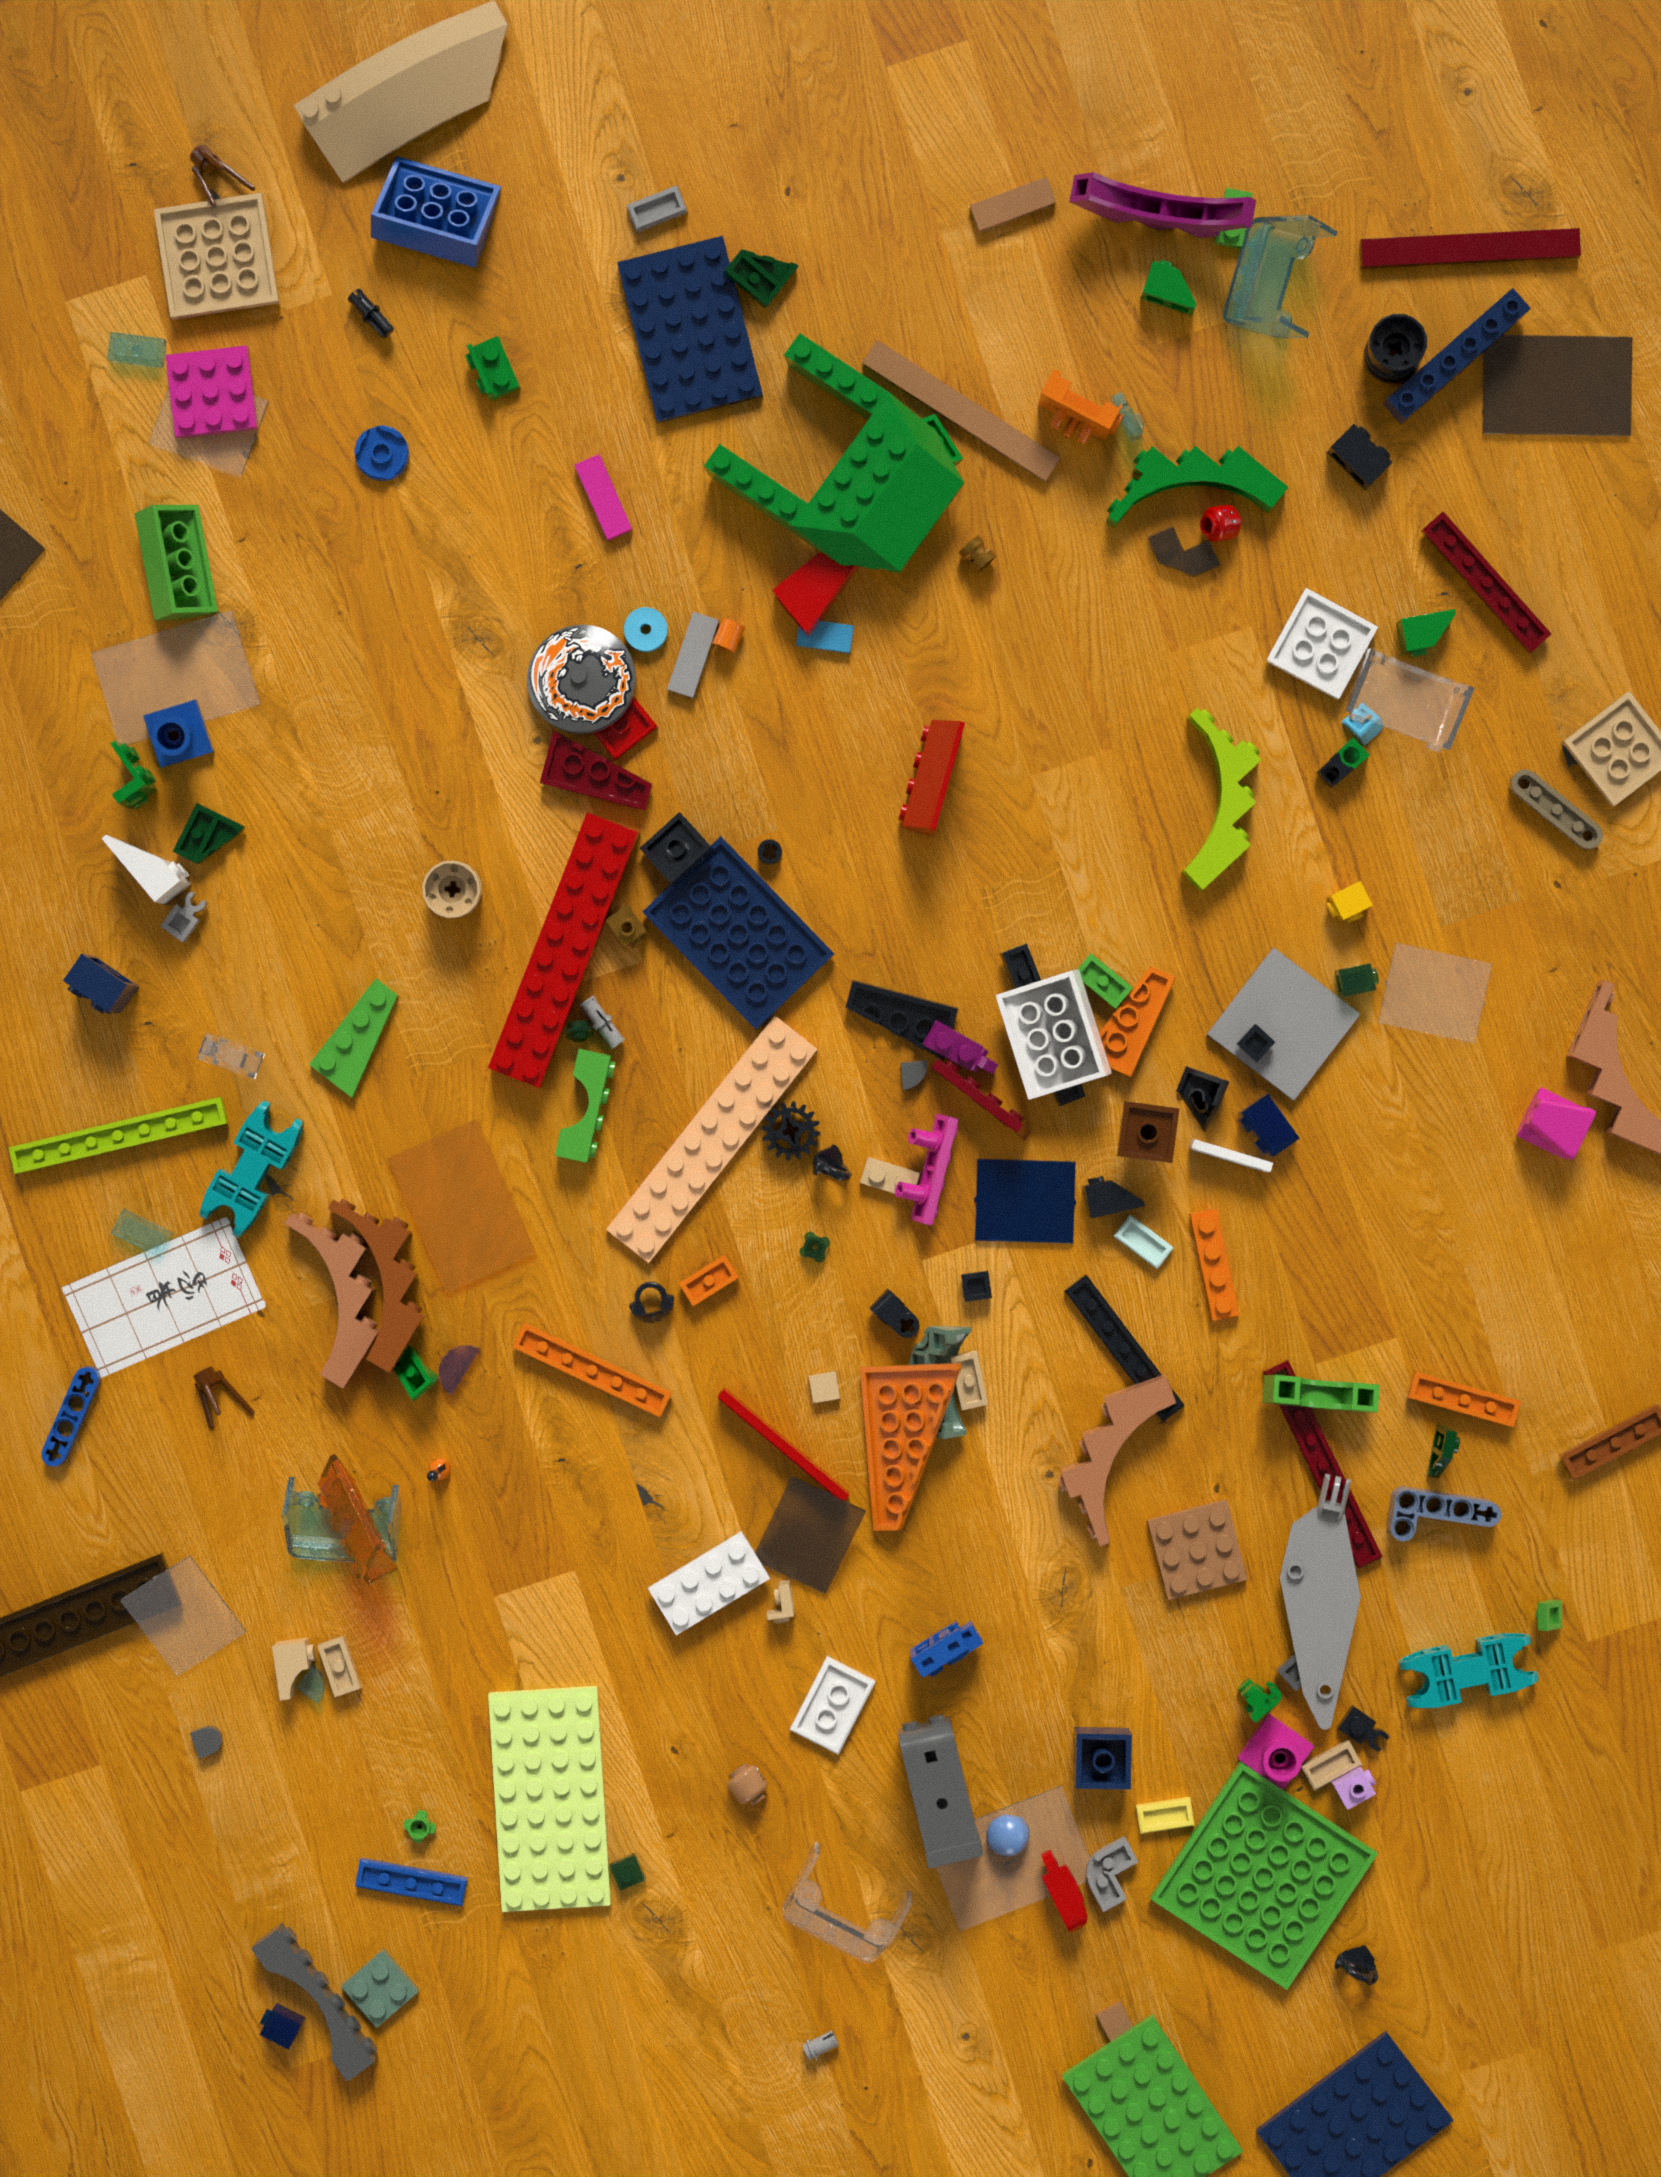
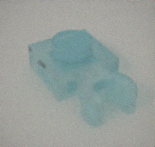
[1111,392,1145,442]

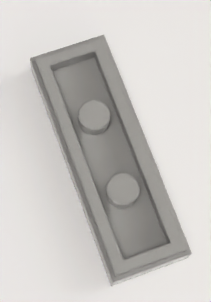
[667,612,719,699]

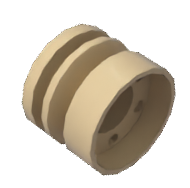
[422,860,482,918]

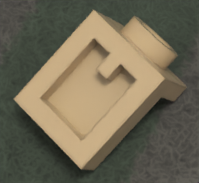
[766,1580,795,1623]

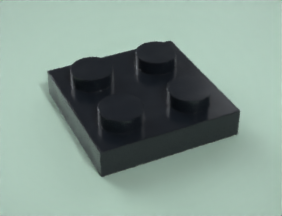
[639,812,715,888]

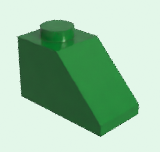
[1140,260,1196,316]
[1396,609,1456,658]

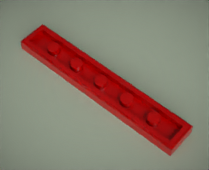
[718,1387,850,1503]

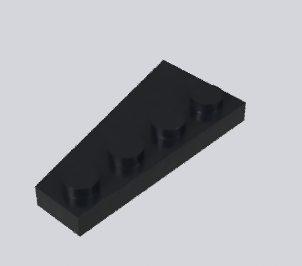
[846,980,958,1061]

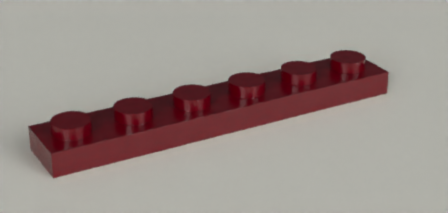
[1421,511,1552,653]

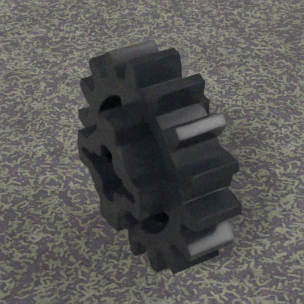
[761,1101,821,1160]

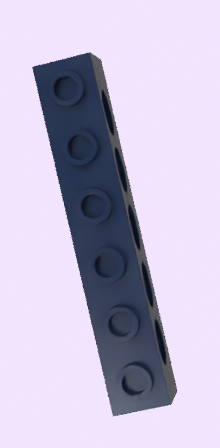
[1383,288,1531,425]

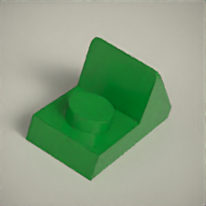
[394,1345,438,1401]

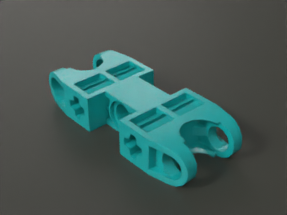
[199,1100,304,1238]
[1399,1633,1539,1708]

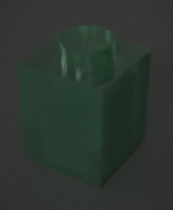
[1334,963,1379,997]

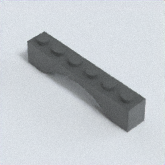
[251,1922,378,2082]

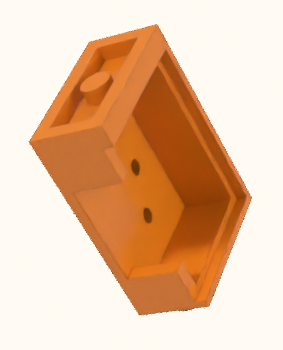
[1038,369,1124,444]

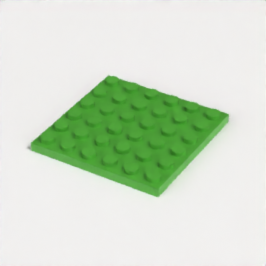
[1150,1761,1378,1990]

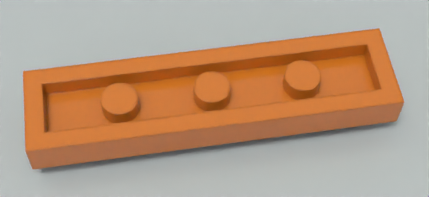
[1189,1208,1239,1321]
[1407,1371,1521,1427]

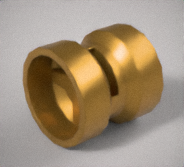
[959,535,997,574]

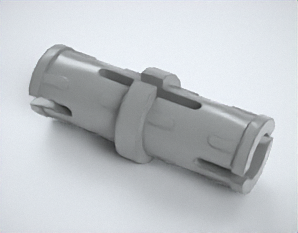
[579,995,625,1049]

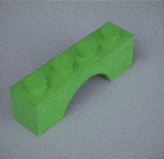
[555,1049,616,1163]
[1262,1375,1380,1413]

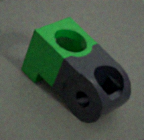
[1316,737,1370,788]

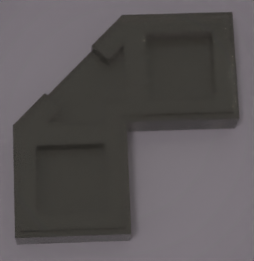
[1147,526,1220,577]

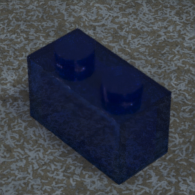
[1238,1093,1300,1157]

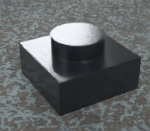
[1236,1024,1275,1062]
[961,1270,992,1302]

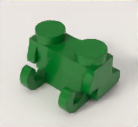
[1238,1678,1282,1722]

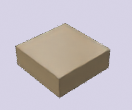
[809,1371,840,1403]

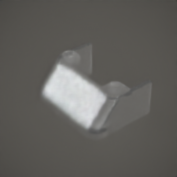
[782,1842,913,1963]

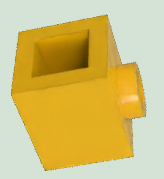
[1326,881,1373,923]

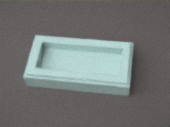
[1113,1214,1174,1269]

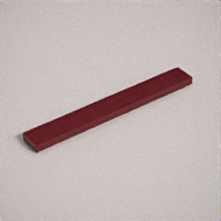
[1360,228,1581,269]
[1262,1360,1383,1569]

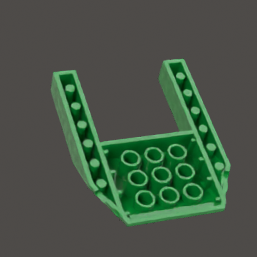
[704,333,964,573]

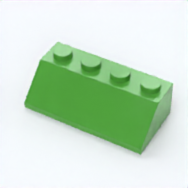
[134,505,218,621]

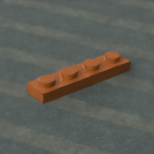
[1559,1404,1661,1480]

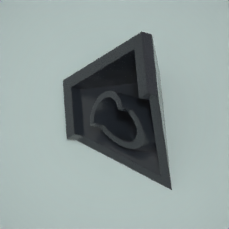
[1176,1066,1229,1132]

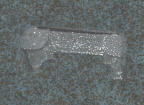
[1345,649,1475,753]

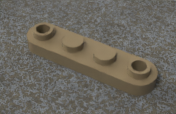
[1510,769,1603,850]

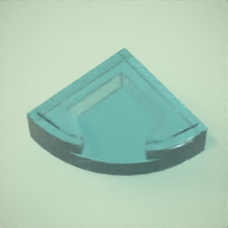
[297,1664,325,1704]

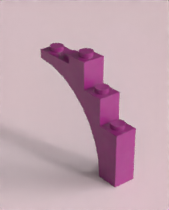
[1069,172,1256,238]

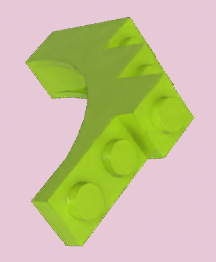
[1181,707,1261,891]

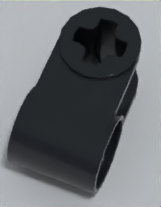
[869,1288,920,1338]

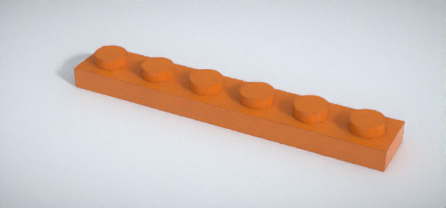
[512,1322,672,1417]

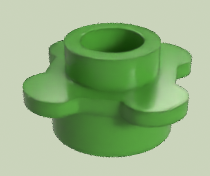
[404,1810,436,1843]

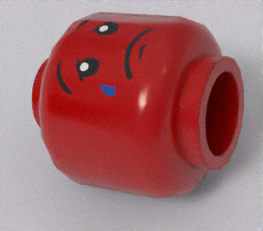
[1200,504,1242,542]

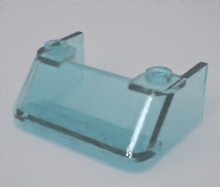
[1223,215,1338,338]
[282,1477,401,1565]

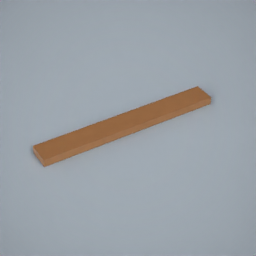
[862,340,1060,482]

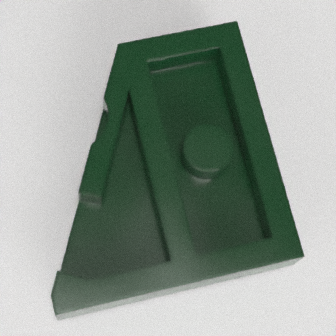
[172,803,245,864]

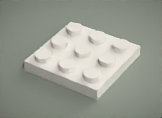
[1266,588,1378,700]

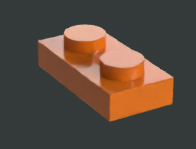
[679,1254,739,1306]

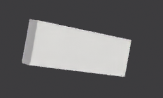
[1189,1139,1273,1173]

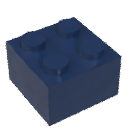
[63,953,139,1014]
[1073,1727,1132,1790]

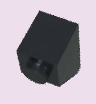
[1082,1176,1145,1219]

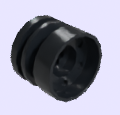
[1364,314,1427,384]

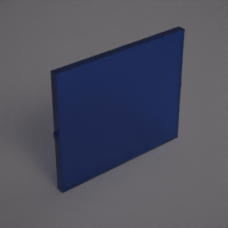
[974,1159,1076,1243]

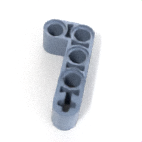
[1387,1486,1501,1541]

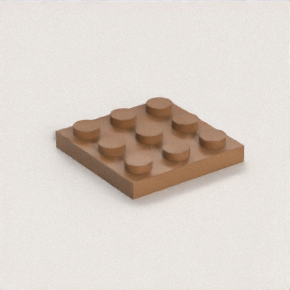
[1147,1499,1248,1600]

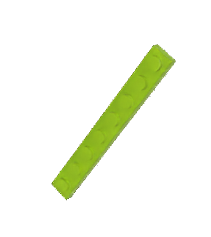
[8,1097,229,1174]

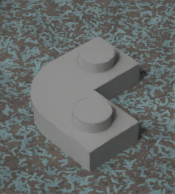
[1086,1836,1138,1912]

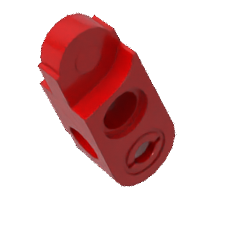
[1041,1849,1088,1934]

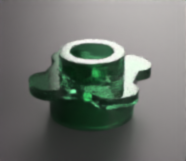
[564,1020,593,1042]
[799,1232,830,1263]

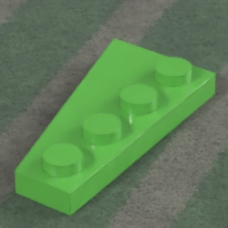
[309,979,399,1098]

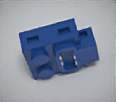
[910,1621,984,1678]

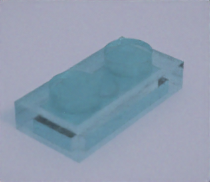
[107,332,167,368]

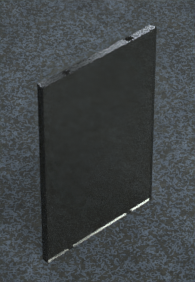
[1482,335,1633,436]

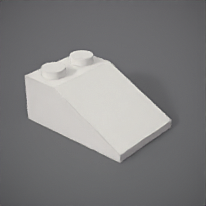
[102,835,191,905]

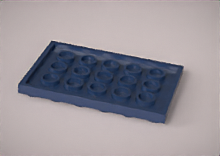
[617,236,763,423]
[643,836,834,1030]
[1256,2031,1454,2177]

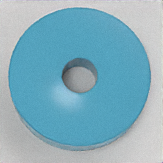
[624,607,668,652]

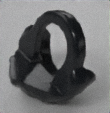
[813,1144,852,1181]
[629,1281,674,1323]
[1334,1945,1378,1985]

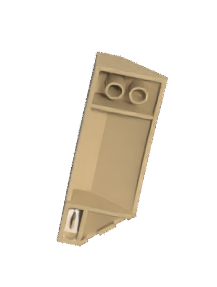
[294,0,509,183]

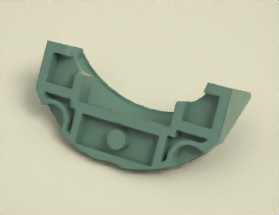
[909,1326,971,1439]

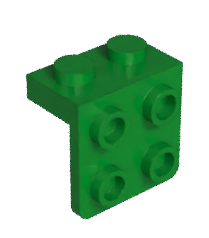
[110,740,157,809]

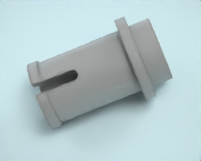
[803,2030,839,2060]

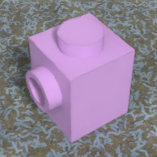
[1331,1766,1376,1810]

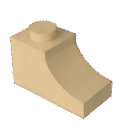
[272,1637,316,1701]

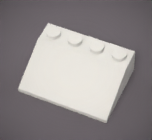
[995,969,1112,1100]

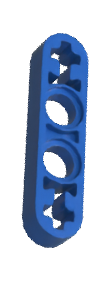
[41,1366,101,1467]

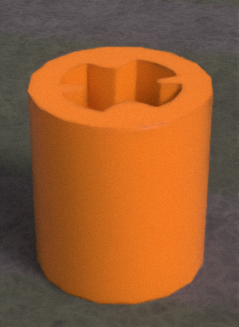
[712,618,745,653]

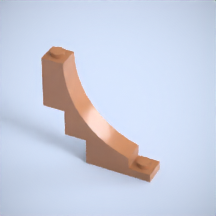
[1566,980,1661,1156]

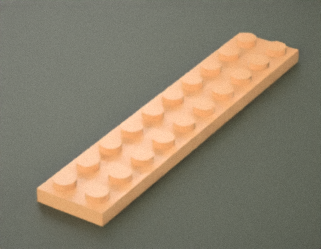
[606,1016,818,1263]

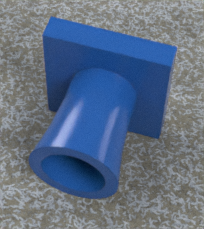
[143,699,214,768]

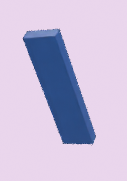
[355,1858,468,1906]

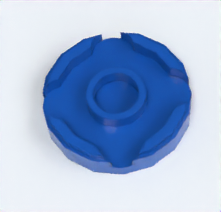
[354,425,410,481]

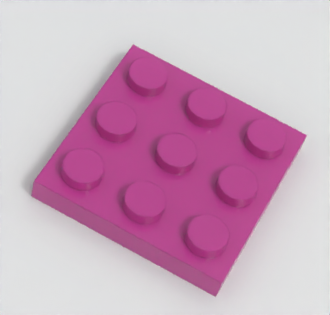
[166,345,258,439]

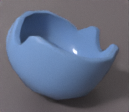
[986,1814,1030,1856]

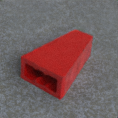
[772,552,860,637]

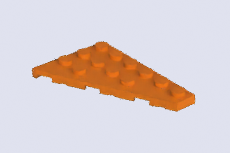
[860,1363,961,1531]

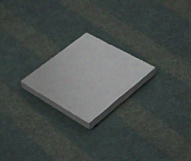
[1207,948,1360,1101]

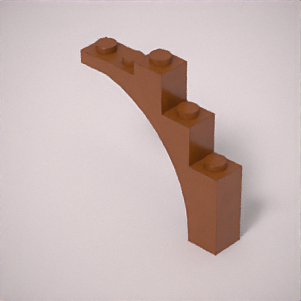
[328,1198,426,1373]

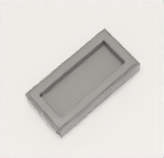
[626,185,688,233]

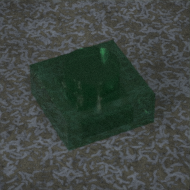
[610,1853,646,1891]

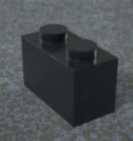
[1327,424,1393,490]

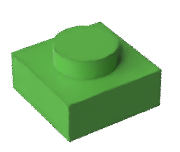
[1536,1599,1562,1631]

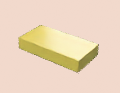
[1136,1797,1195,1834]

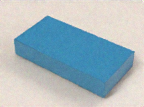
[796,621,854,654]

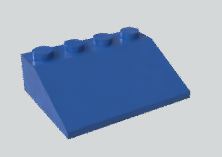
[371,156,501,268]

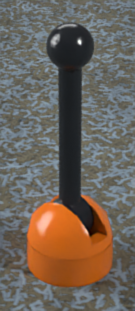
[427,1458,451,1482]

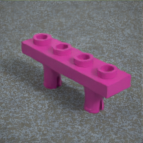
[895,1114,958,1225]

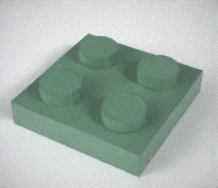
[341,1948,419,2028]

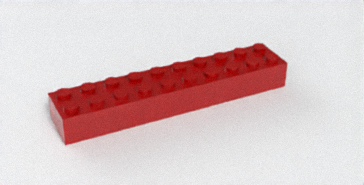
[488,812,640,1088]

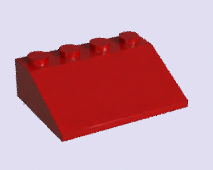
[898,720,965,836]

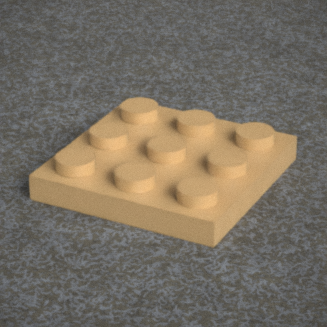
[1562,691,1661,807]

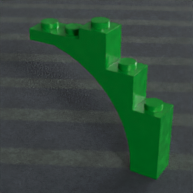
[1106,446,1289,528]

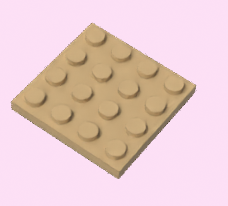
[154,193,280,320]

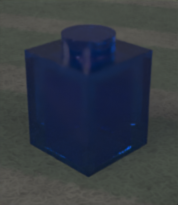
[259,2003,306,2050]

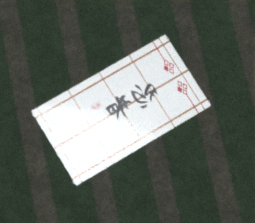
[62,1217,266,1378]

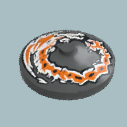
[527,625,637,734]

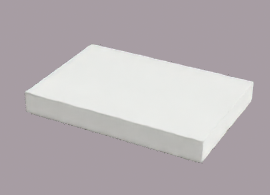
[790,1656,875,1754]

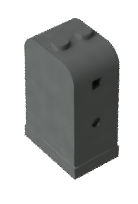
[898,1714,983,1869]

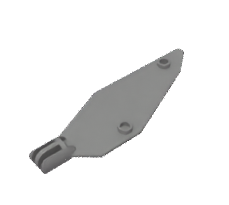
[1280,1473,1361,1730]

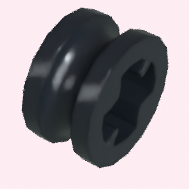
[758,839,782,864]

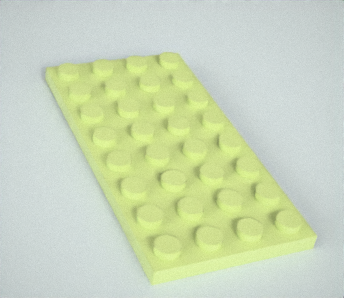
[488,1686,611,1912]

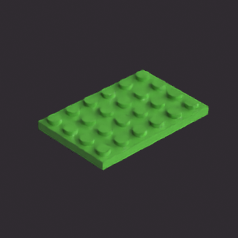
[1062,2014,1243,2177]

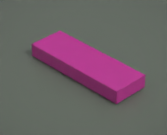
[575,454,633,541]

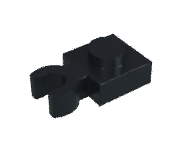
[1337,1705,1389,1751]

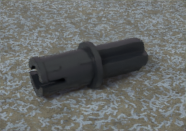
[348,288,394,338]

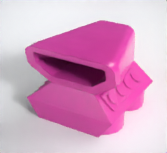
[1517,1087,1596,1160]

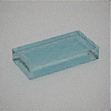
[111,1208,173,1257]

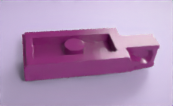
[922,1020,998,1074]

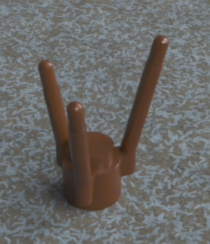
[190,145,255,207]
[193,1366,254,1429]

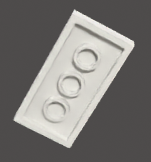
[648,1531,770,1635]

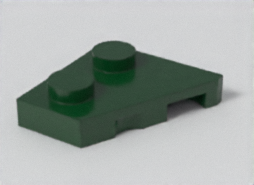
[723,249,799,308]
[1427,1424,1460,1478]

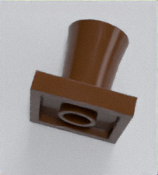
[1117,1101,1180,1163]

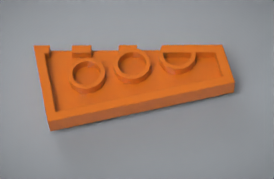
[1099,966,1176,1078]

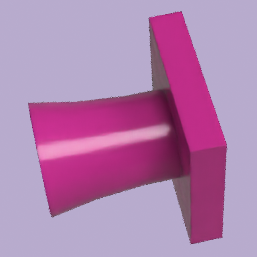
[1237,1713,1314,1790]

